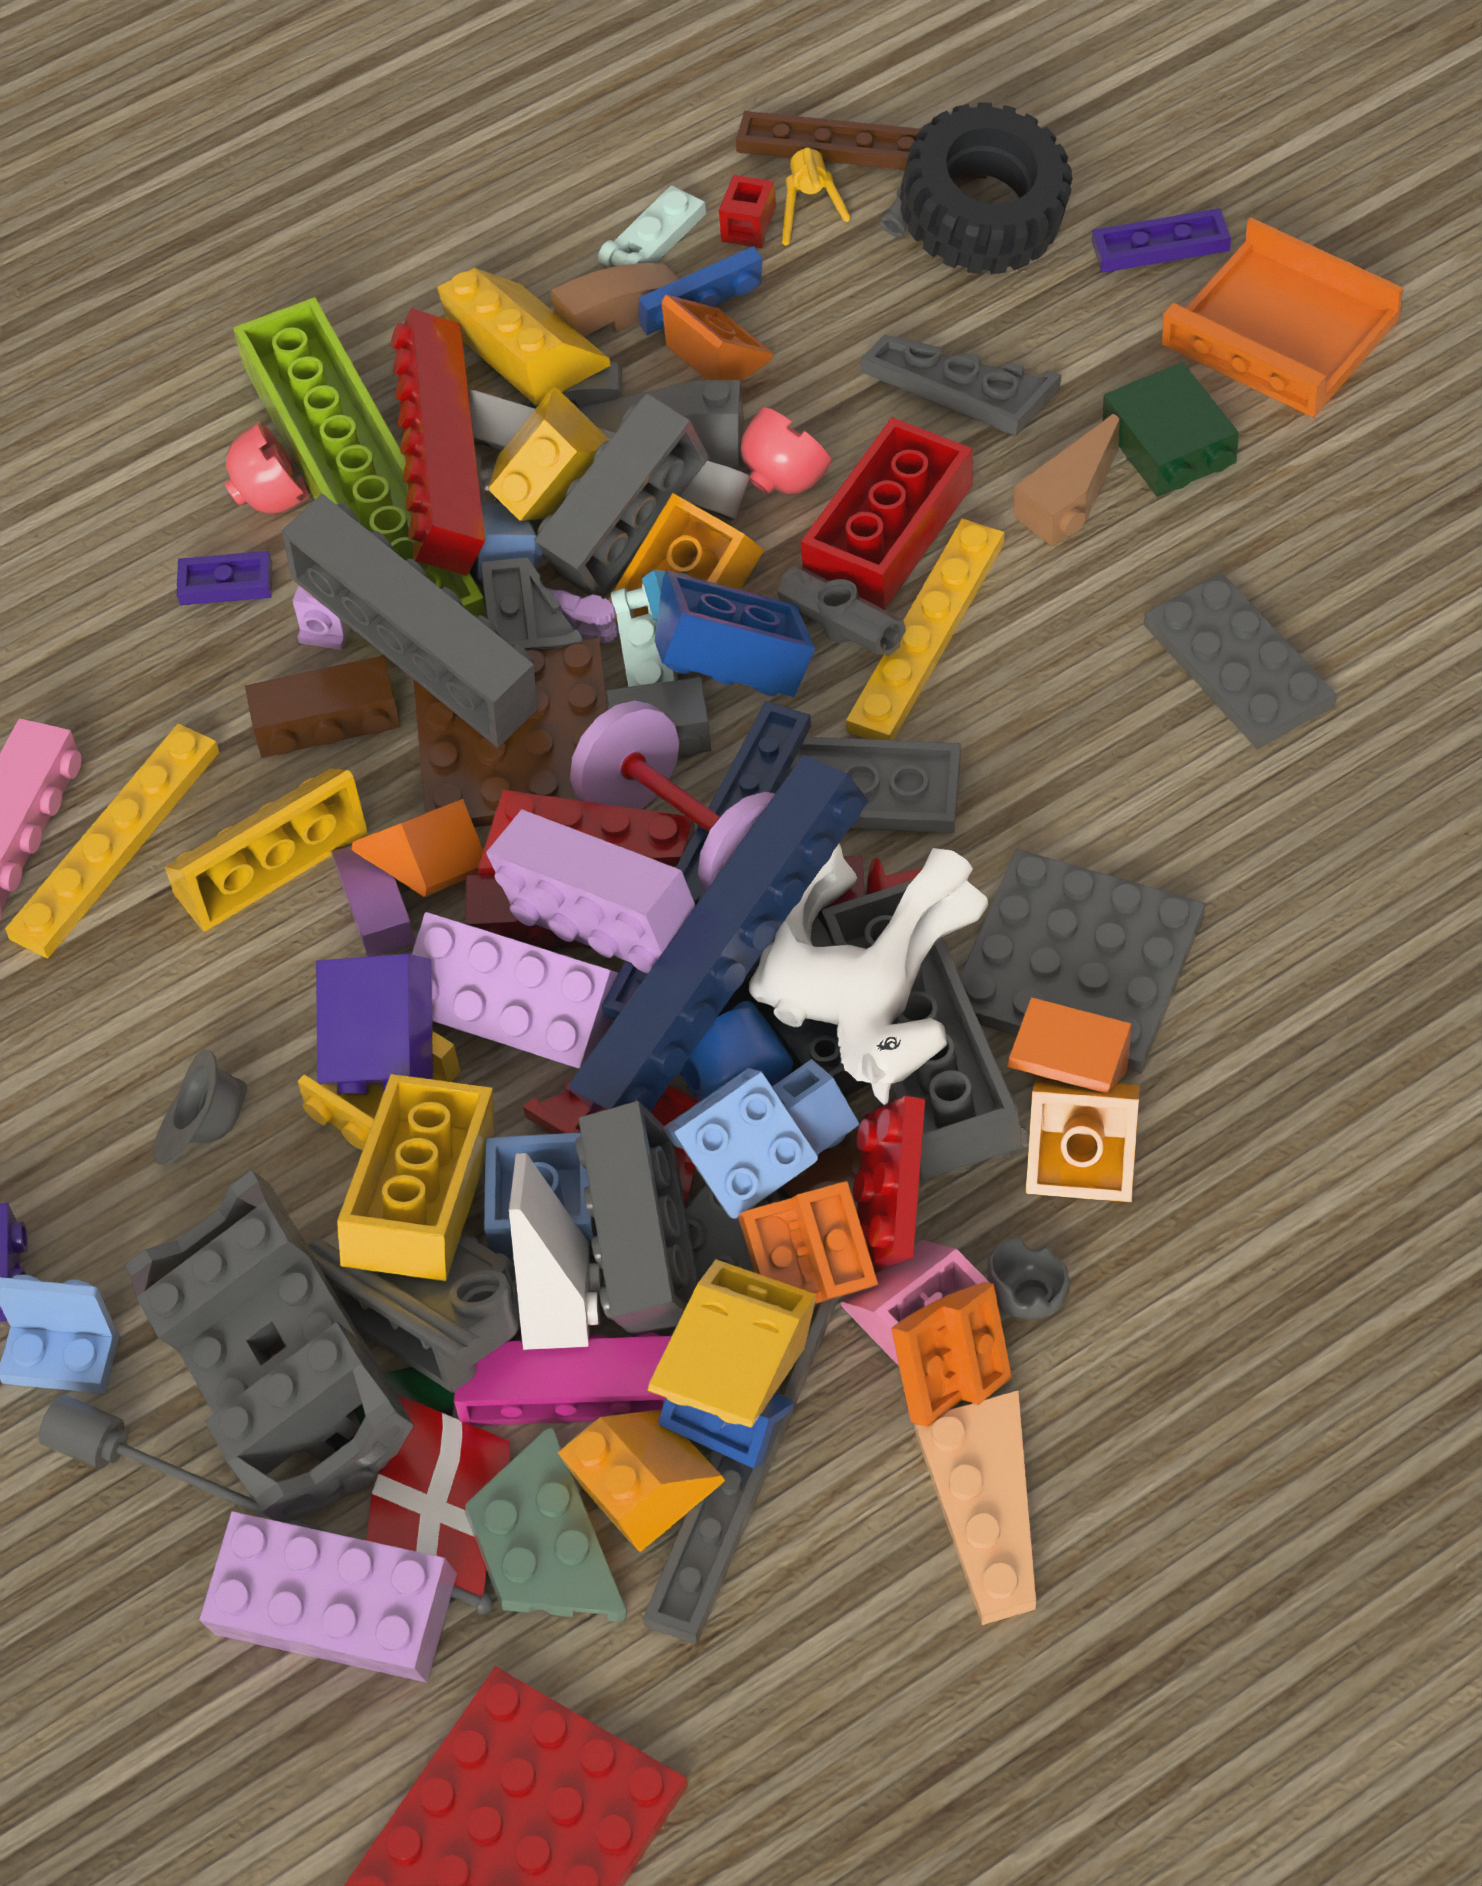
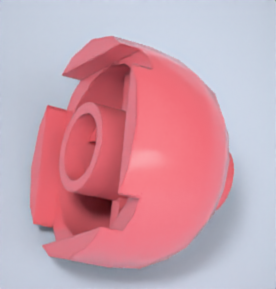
[740,407,832,495]
[225,421,311,514]

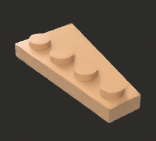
[914,1390,1036,1625]

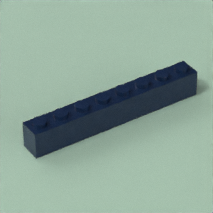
[568,755,869,1113]

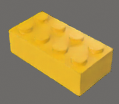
[337,1074,494,1281]

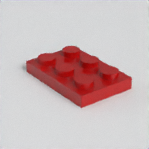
[853,1096,925,1272]

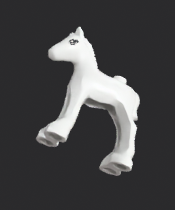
[749,843,989,1105]

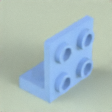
[663,1068,817,1218]
[0,1275,120,1394]

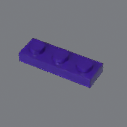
[1092,208,1231,273]

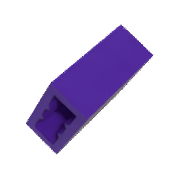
[316,954,433,1095]

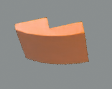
[738,1181,878,1304]
[891,1282,1012,1427]

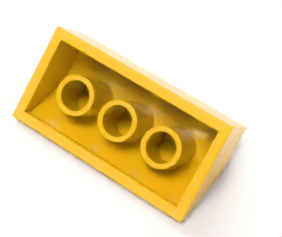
[437,268,611,406]
[165,768,368,932]

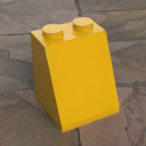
[488,387,610,521]

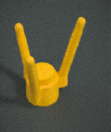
[782,148,851,246]

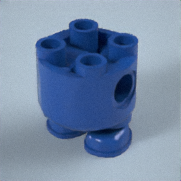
[679,1001,793,1103]

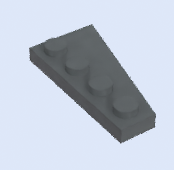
[861,335,1061,436]

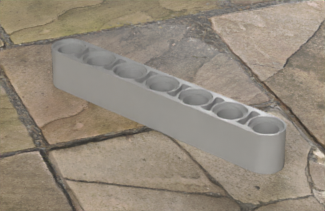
[468,390,750,521]

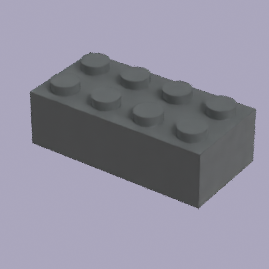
[534,393,710,599]
[576,1101,699,1336]

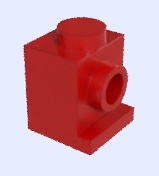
[718,174,776,248]

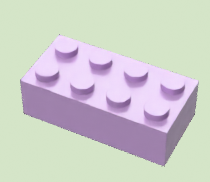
[486,809,696,974]
[412,912,619,1069]
[199,1511,457,1683]

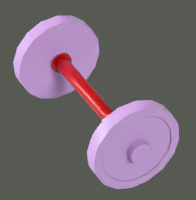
[570,700,775,893]

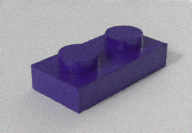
[177,551,272,606]

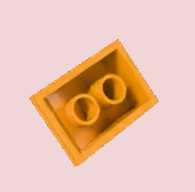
[608,493,764,623]

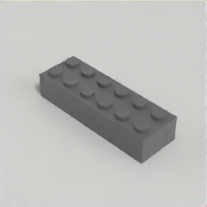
[282,493,537,748]
[822,880,1022,1180]

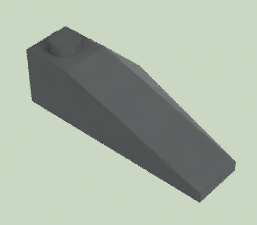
[578,380,744,471]

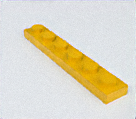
[846,519,1004,740]
[5,723,219,959]

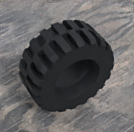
[899,102,1073,274]

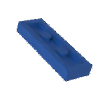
[638,246,762,335]

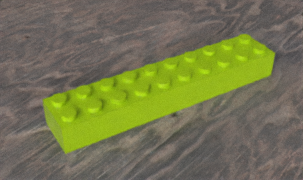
[233,297,487,619]

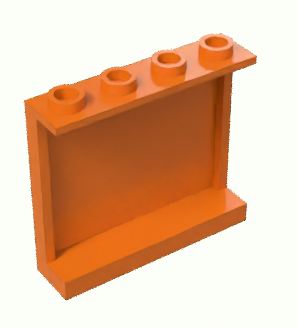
[1162,218,1403,418]

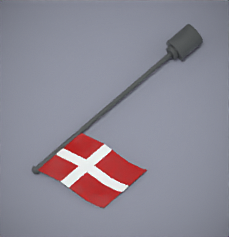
[39,1393,511,1615]

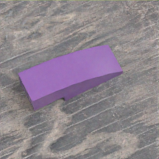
[331,845,415,957]

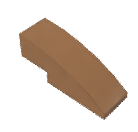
[551,263,679,337]

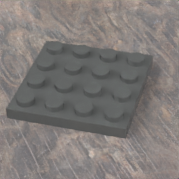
[960,849,1206,1073]

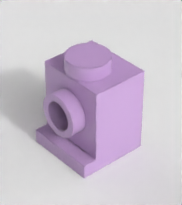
[292,586,351,650]

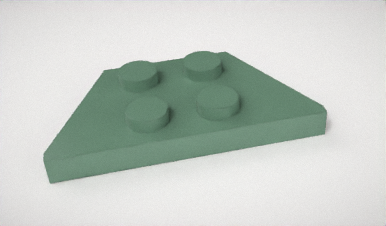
[465,1427,626,1622]

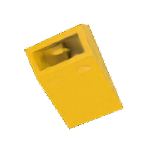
[648,1259,817,1428]

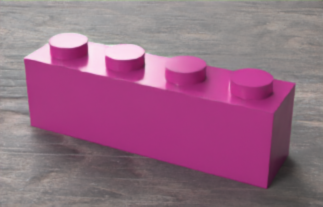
[454,1332,672,1426]

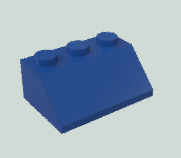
[654,570,815,697]

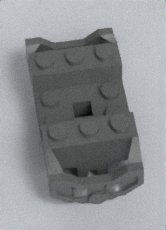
[124,1170,414,1523]

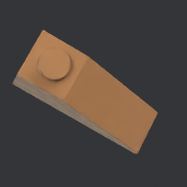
[1014,414,1120,547]

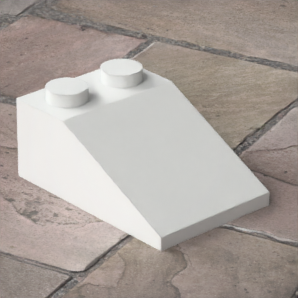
[509,1153,602,1350]

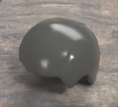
[987,1237,1070,1320]

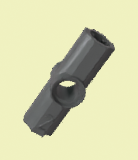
[777,566,906,657]

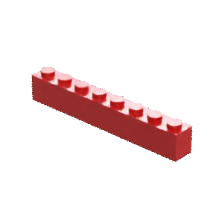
[391,308,485,576]

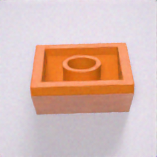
[661,295,774,381]
[351,799,483,897]
[1007,997,1131,1094]

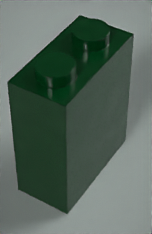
[1103,361,1239,497]

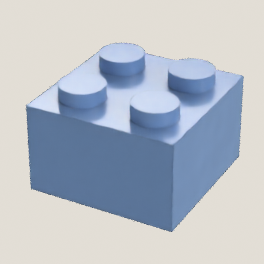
[484,1133,597,1260]

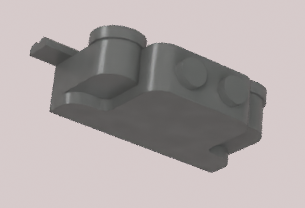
[308,1234,519,1393]

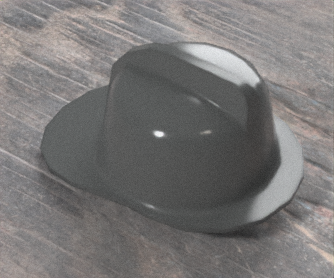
[153,1050,247,1165]

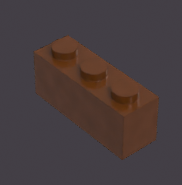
[245,655,401,758]

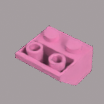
[841,1240,990,1366]

